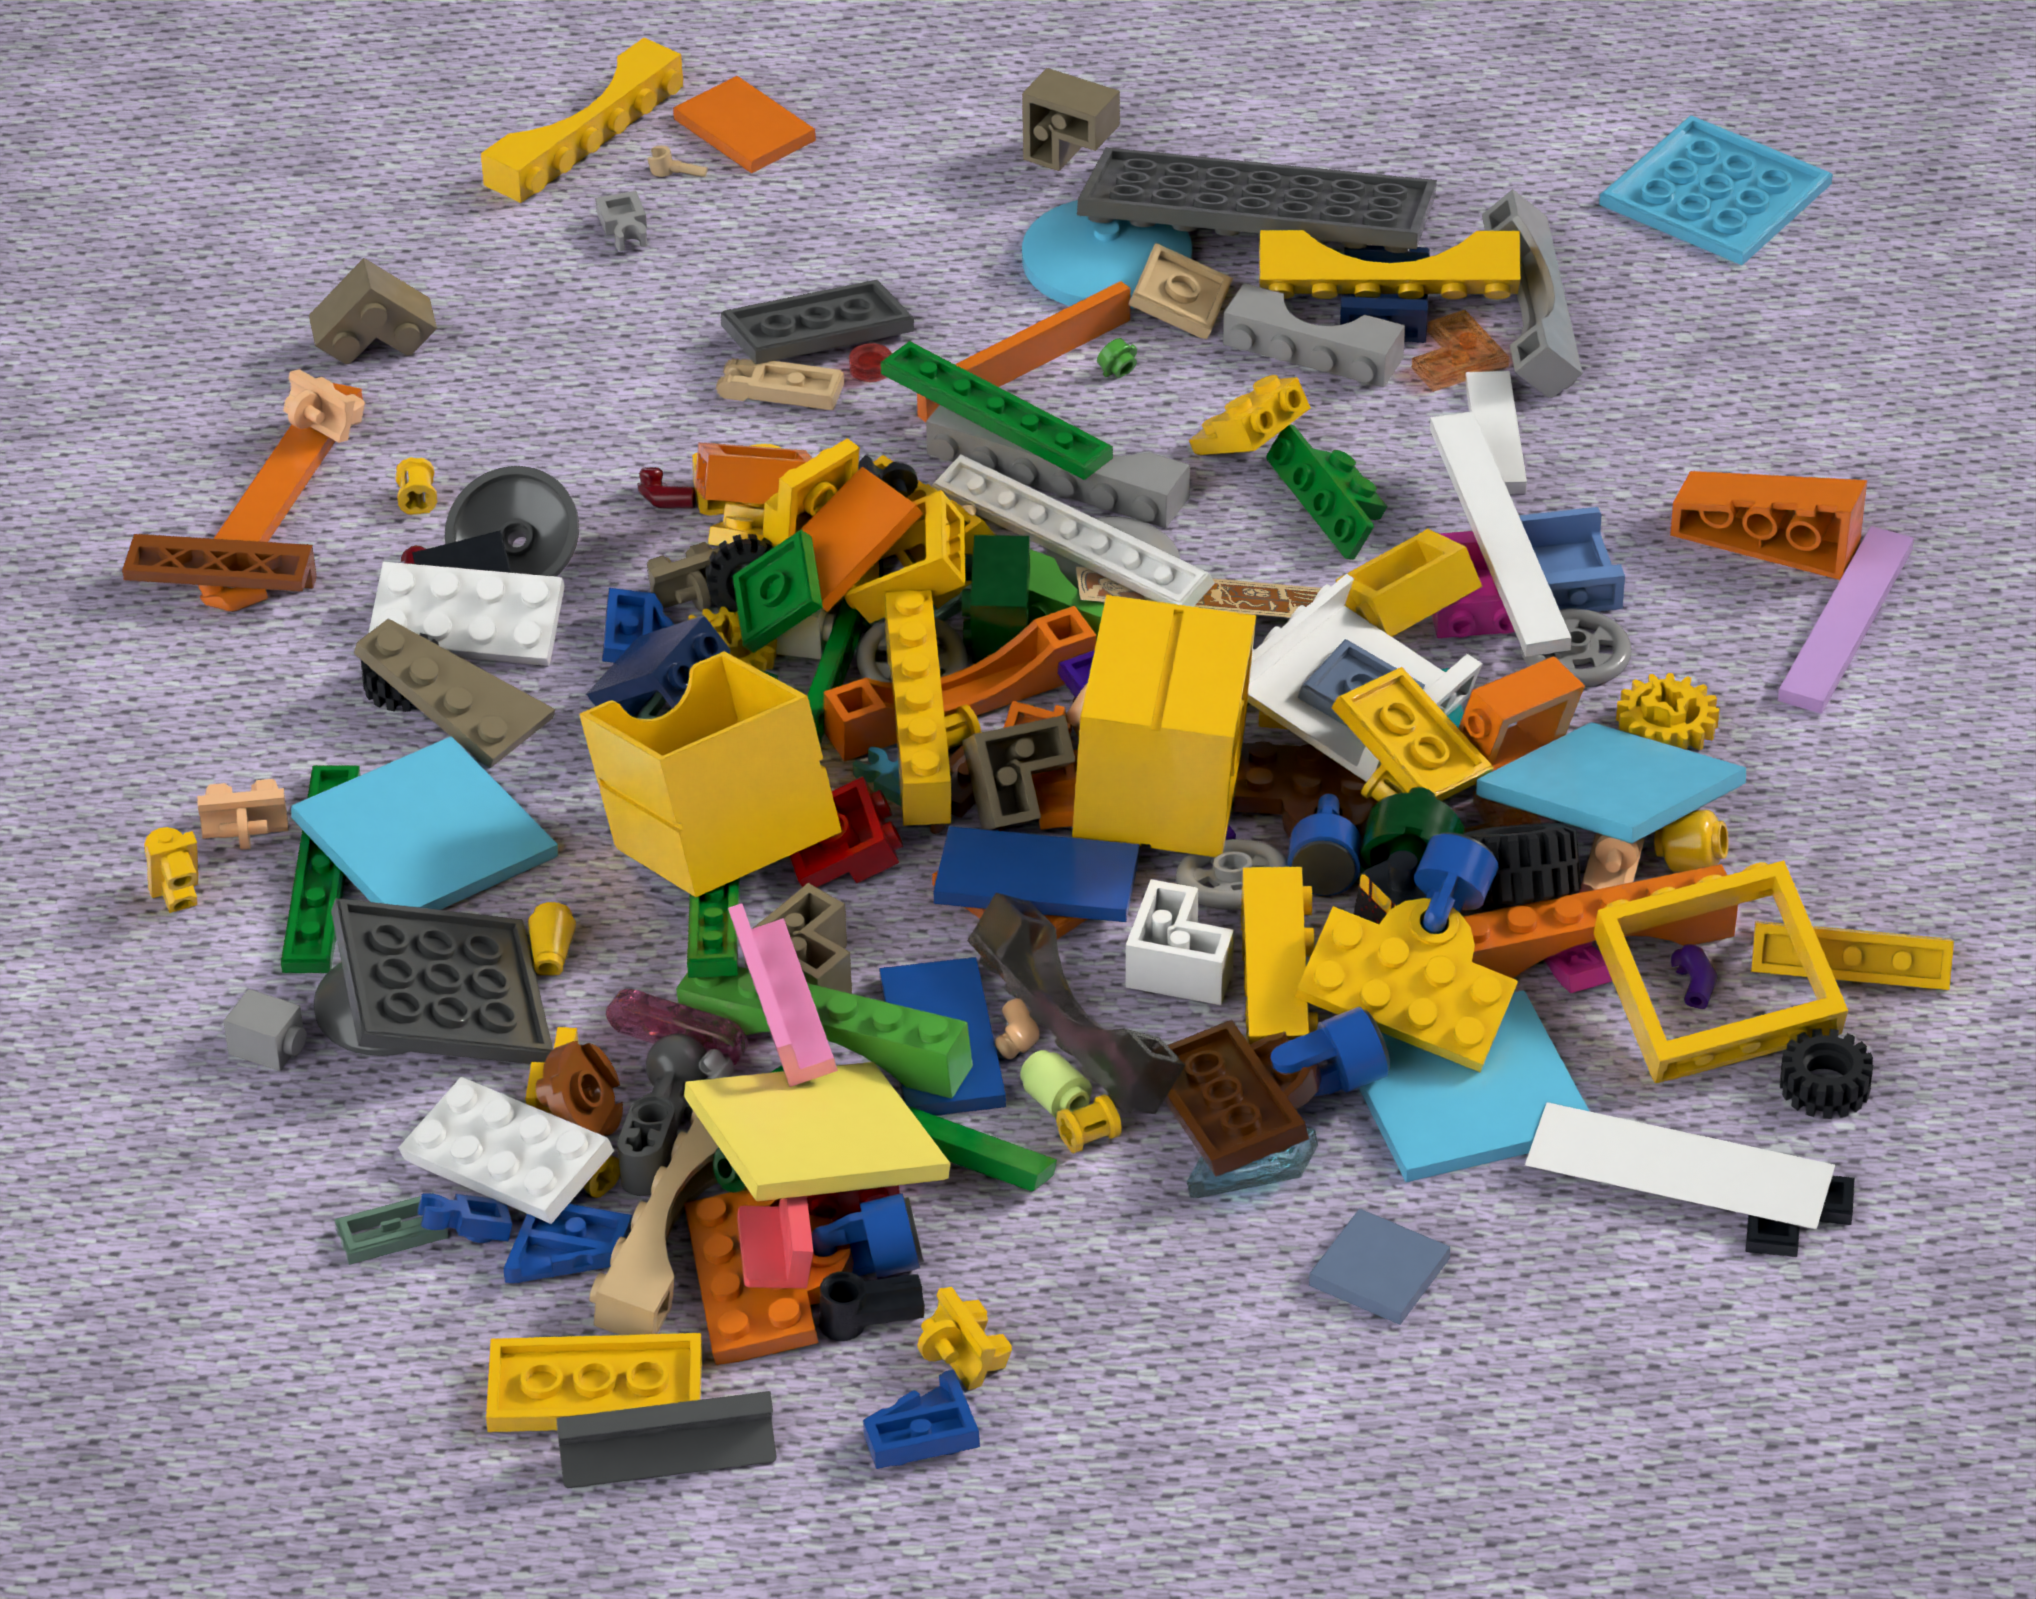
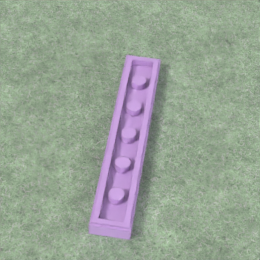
[1778,526,1914,714]

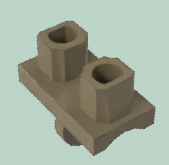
[647,542,732,611]

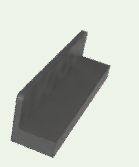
[556,1391,777,1488]

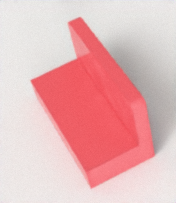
[737,1196,813,1289]

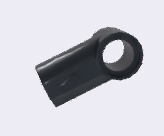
[819,1272,925,1341]

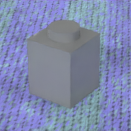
[223,989,306,1071]

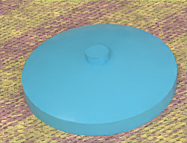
[1022,200,1192,309]

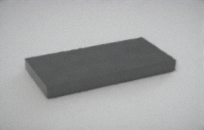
[721,279,914,364]

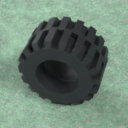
[1463,824,1581,905]

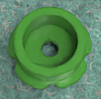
[1097,338,1137,378]

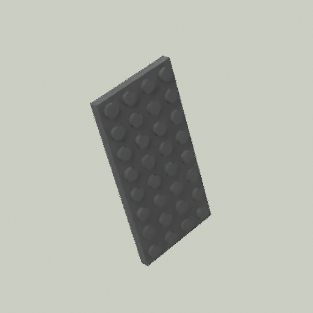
[1077,147,1437,253]

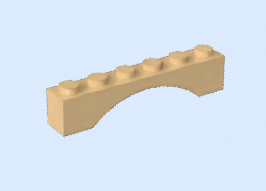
[589,1111,718,1335]

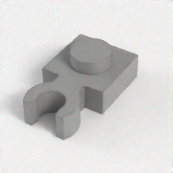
[595,191,647,251]

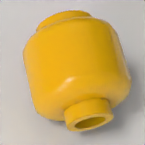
[1654,809,1729,872]

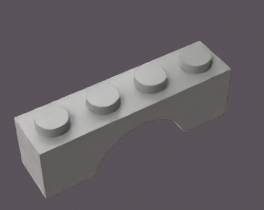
[1223,283,1405,388]

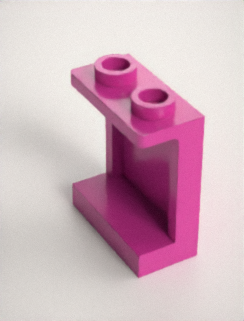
[1431,531,1515,638]

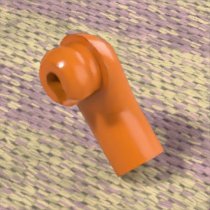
[198,585,268,612]

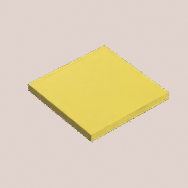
[684,1062,951,1202]

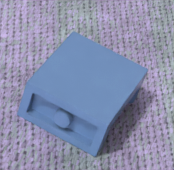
[1519,507,1625,612]

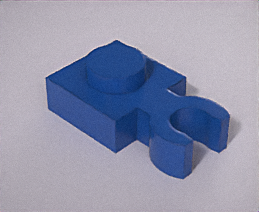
[417,1193,513,1243]

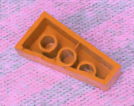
[1670,471,1867,580]

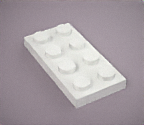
[369,562,565,666]
[398,1077,614,1224]

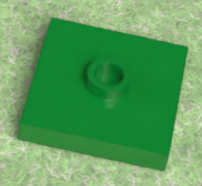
[733,530,823,653]

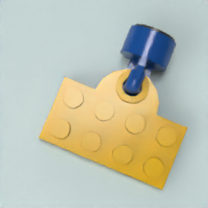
[1295,833,1518,1072]

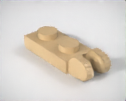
[716,358,844,410]

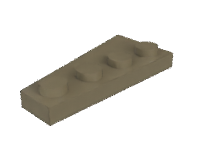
[354,618,556,768]

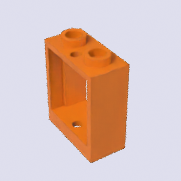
[695,442,813,504]
[1458,656,1585,787]

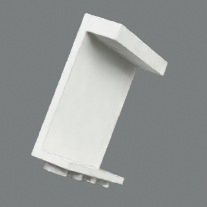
[1248,574,1483,782]

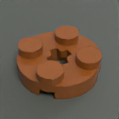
[536,1041,623,1137]

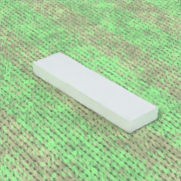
[1465,371,1527,494]

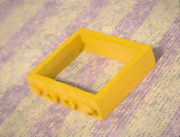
[1593,860,1848,1084]

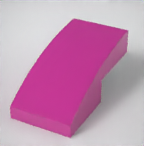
[1544,942,1612,993]

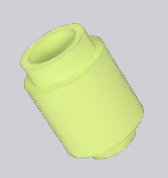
[1020,1050,1092,1118]

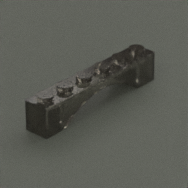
[967,892,1186,1114]

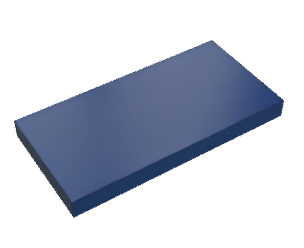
[933,826,1139,922]
[879,957,1006,1116]

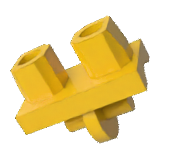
[144,827,199,913]
[917,1287,1012,1390]

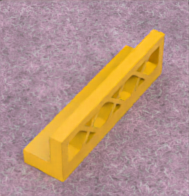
[1751,921,1954,990]

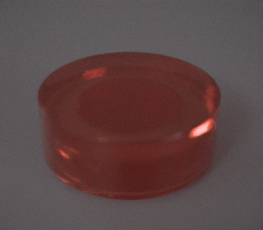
[849,343,892,382]

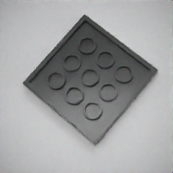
[331,898,553,1064]

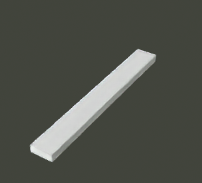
[1430,411,1571,657]
[932,454,1215,607]

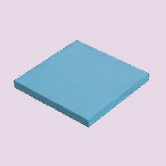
[1599,115,1833,265]
[1476,722,1746,844]
[291,736,558,910]
[1359,990,1589,1182]

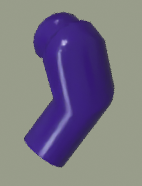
[1671,944,1718,1010]

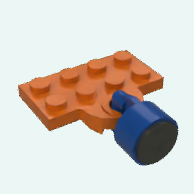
[684,1190,924,1365]

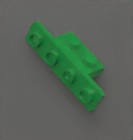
[1266,424,1388,560]

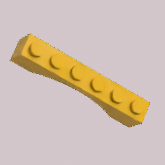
[481,37,683,203]
[1259,230,1521,300]
[885,590,951,826]

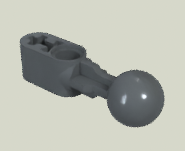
[617,1033,708,1196]

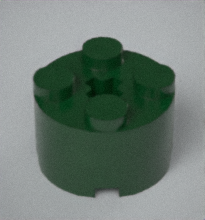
[1360,787,1465,875]

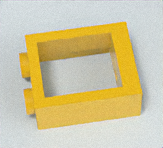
[844,490,965,623]
[1335,529,1482,637]

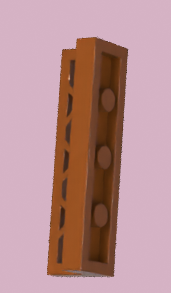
[122,534,317,592]

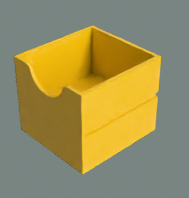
[1072,595,1256,857]
[579,651,842,897]

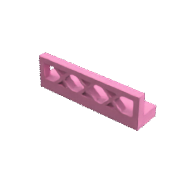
[728,903,838,1087]

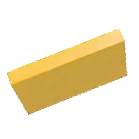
[1331,667,1494,801]

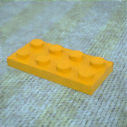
[486,1333,702,1432]

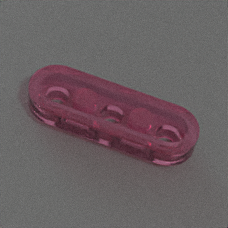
[606,989,748,1066]

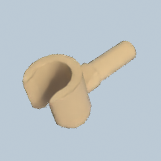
[647,145,708,177]

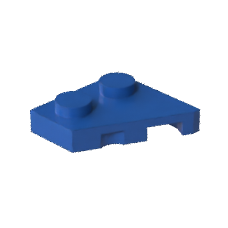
[602,588,674,663]
[503,1204,632,1284]
[863,1369,980,1469]

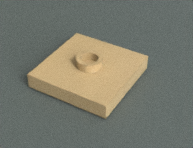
[1128,243,1233,339]

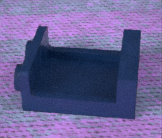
[1340,245,1430,343]
[586,615,730,717]

